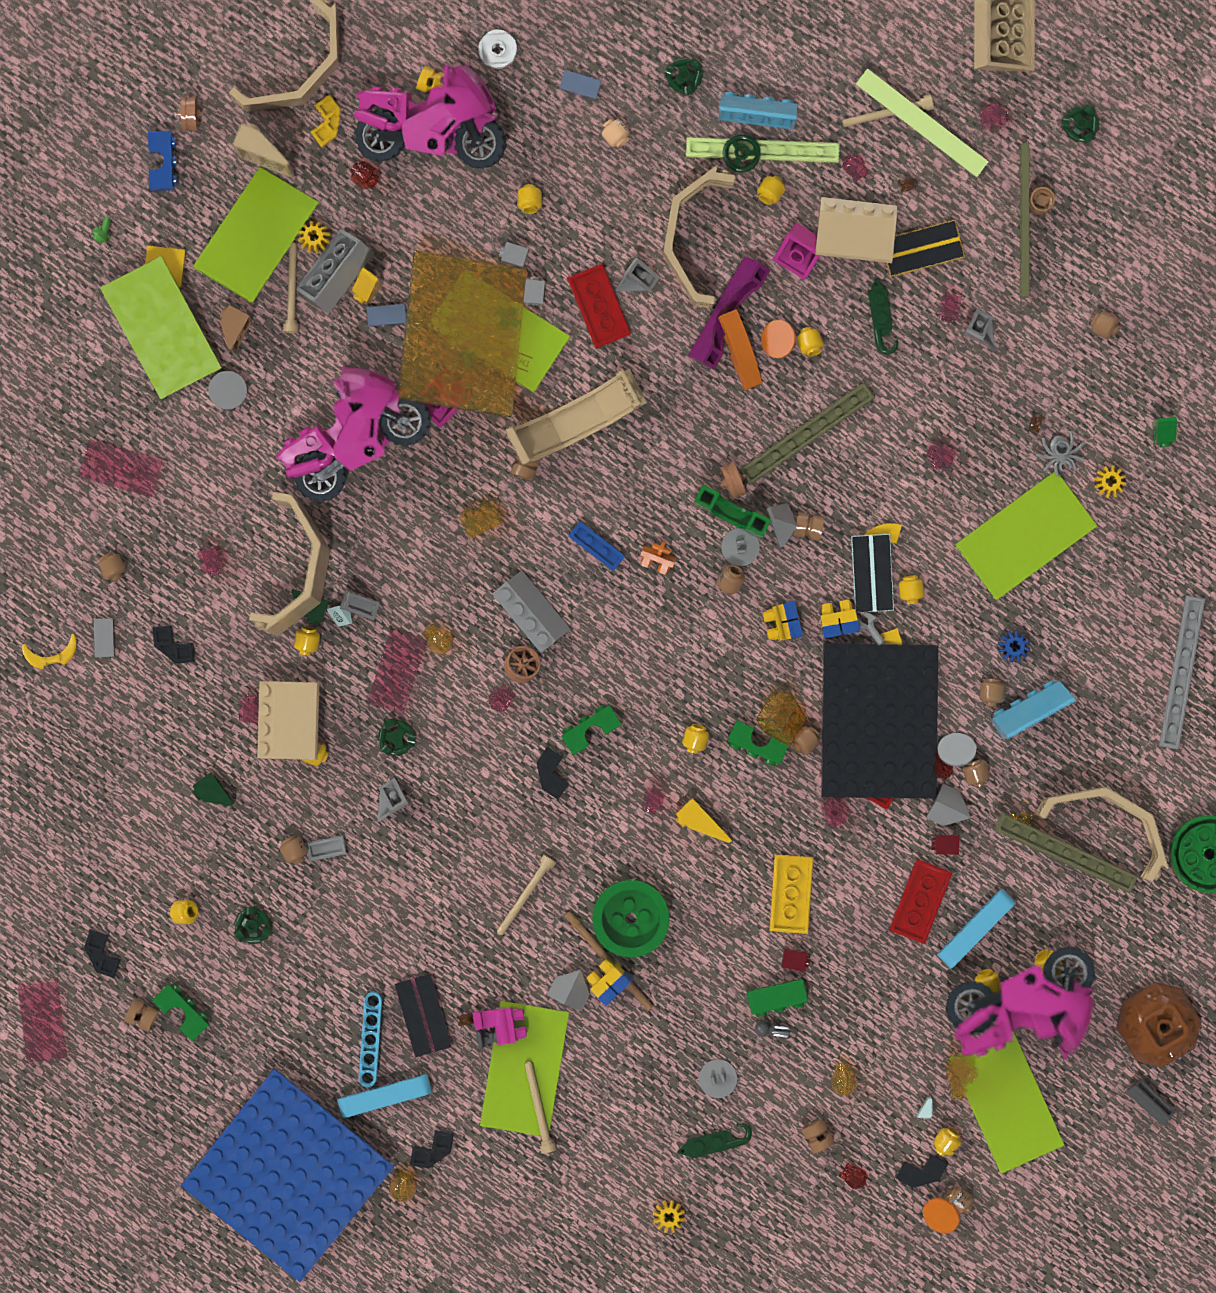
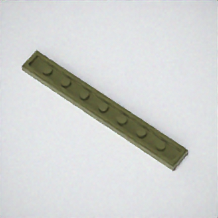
[1020,143,1029,298]
[739,383,875,486]
[993,813,1138,893]

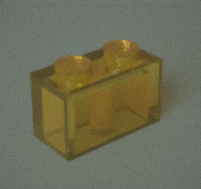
[459,500,504,539]

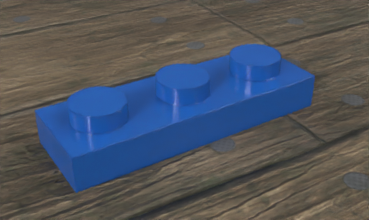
[568,521,625,572]

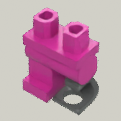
[472,1007,527,1049]

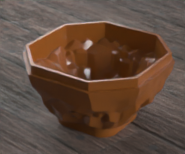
[1116,982,1202,1068]

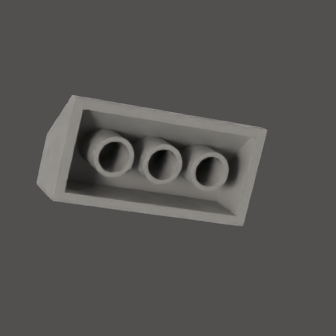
[296,229,374,314]
[492,571,571,654]

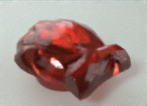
[934,752,953,780]
[839,1163,868,1189]

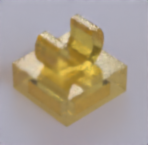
[1010,811,1032,825]

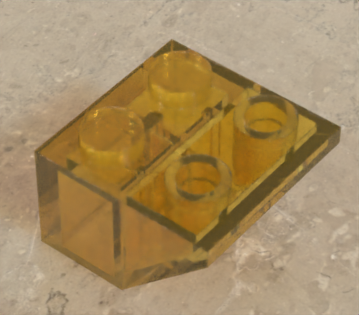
[756,691,807,746]
[944,1053,978,1101]

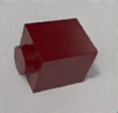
[931,835,960,855]
[781,948,810,972]

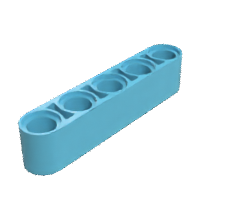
[937,888,1016,969]
[359,991,383,1087]
[337,1074,433,1118]

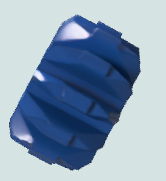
[998,630,1031,663]

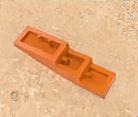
[718,309,762,390]

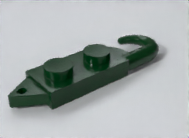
[868,279,898,355]
[677,1122,752,1159]

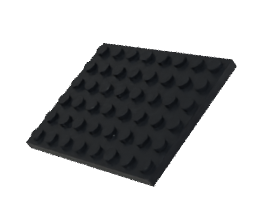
[821,643,938,799]

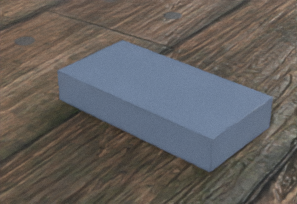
[559,70,601,100]
[367,304,407,327]

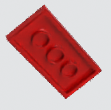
[567,264,631,349]
[889,859,953,944]

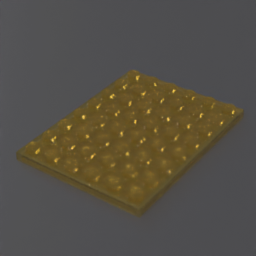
[398,250,527,418]

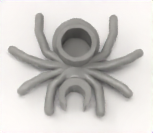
[1036,431,1085,476]

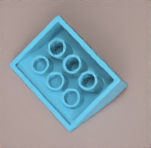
[718,92,797,130]
[991,680,1076,739]

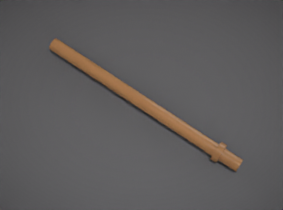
[564,911,653,1011]

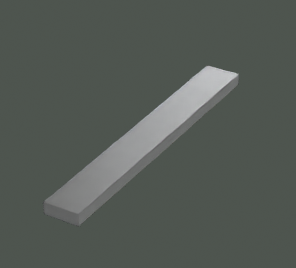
[1159,595,1205,750]

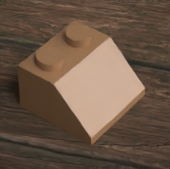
[219,305,253,353]

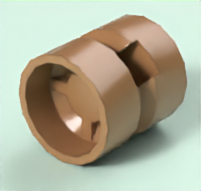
[1029,187,1055,215]
[510,454,541,481]
[793,512,825,541]
[124,999,159,1032]
[801,1118,835,1154]

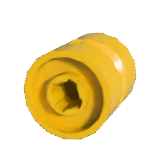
[416,66,444,93]

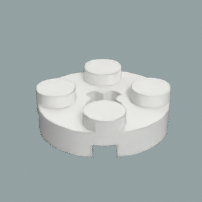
[479,30,517,69]

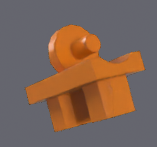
[640,541,676,575]

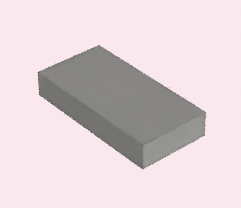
[340,590,380,620]
[94,618,115,657]
[305,835,347,862]

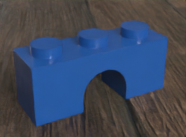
[148,131,178,192]

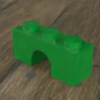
[561,704,622,756]
[727,720,789,767]
[152,983,210,1041]

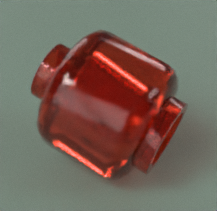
[350,161,379,190]

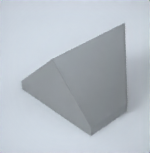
[615,257,660,293]
[963,309,996,352]
[766,503,797,548]
[378,778,410,822]
[926,783,971,826]
[547,970,590,1011]

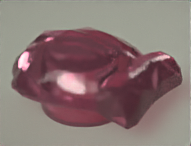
[842,154,868,182]
[489,684,516,712]

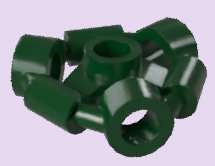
[664,57,703,96]
[1061,104,1099,144]
[377,717,416,757]
[233,906,273,945]

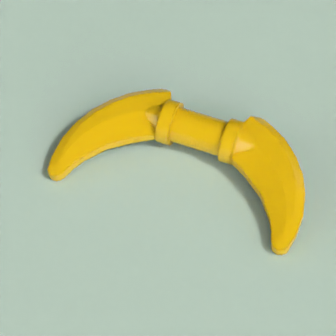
[22,634,77,669]

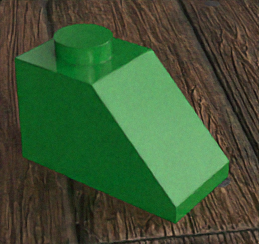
[1152,417,1177,448]

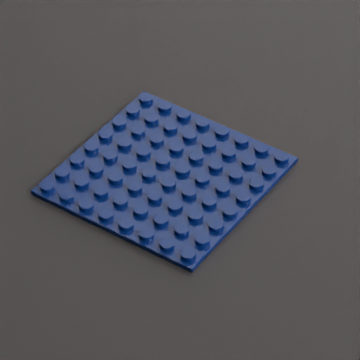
[181,1068,395,1282]

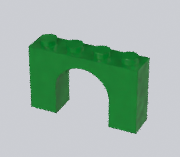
[693,485,772,540]

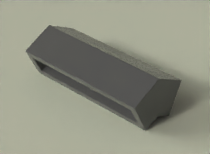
[1127,1078,1176,1125]

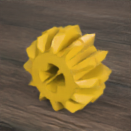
[298,221,331,254]
[1094,465,1127,498]
[653,1200,685,1233]

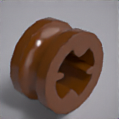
[898,178,917,193]
[1029,414,1043,433]
[456,1013,474,1026]

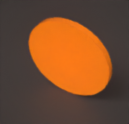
[761,320,796,358]
[923,1198,960,1233]

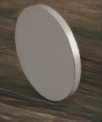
[208,371,247,409]
[721,528,760,566]
[938,733,976,767]
[699,1059,737,1098]

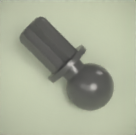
[755,1021,791,1038]

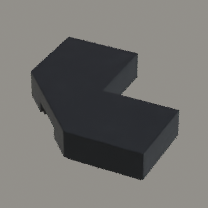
[152,626,195,664]
[537,747,568,800]
[84,929,121,978]
[410,1130,454,1169]
[895,1154,948,1188]

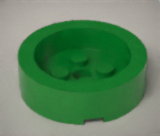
[1168,815,1216,893]
[592,880,669,958]

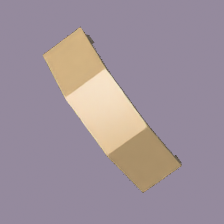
[229,0,340,112]
[663,165,735,309]
[505,368,647,466]
[249,492,331,637]
[1034,787,1169,882]

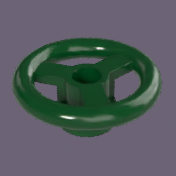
[723,135,761,173]

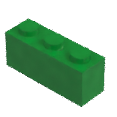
[746,978,808,1017]

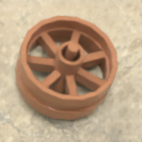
[176,96,203,132]
[720,462,746,499]
[504,646,541,683]

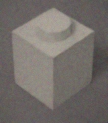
[499,242,529,269]
[524,277,545,306]

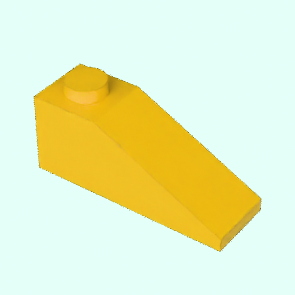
[352,267,382,304]
[675,798,732,843]

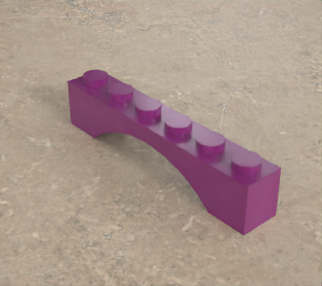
[688,256,771,370]

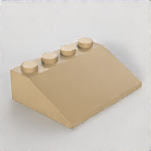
[974,0,1035,71]
[233,123,295,178]
[815,197,897,263]
[257,681,319,760]

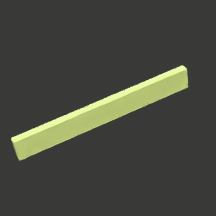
[856,69,988,177]
[686,137,839,163]

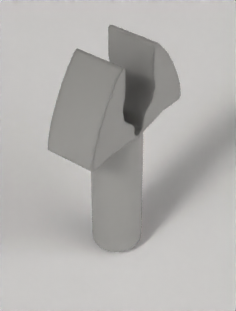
[857,612,884,645]

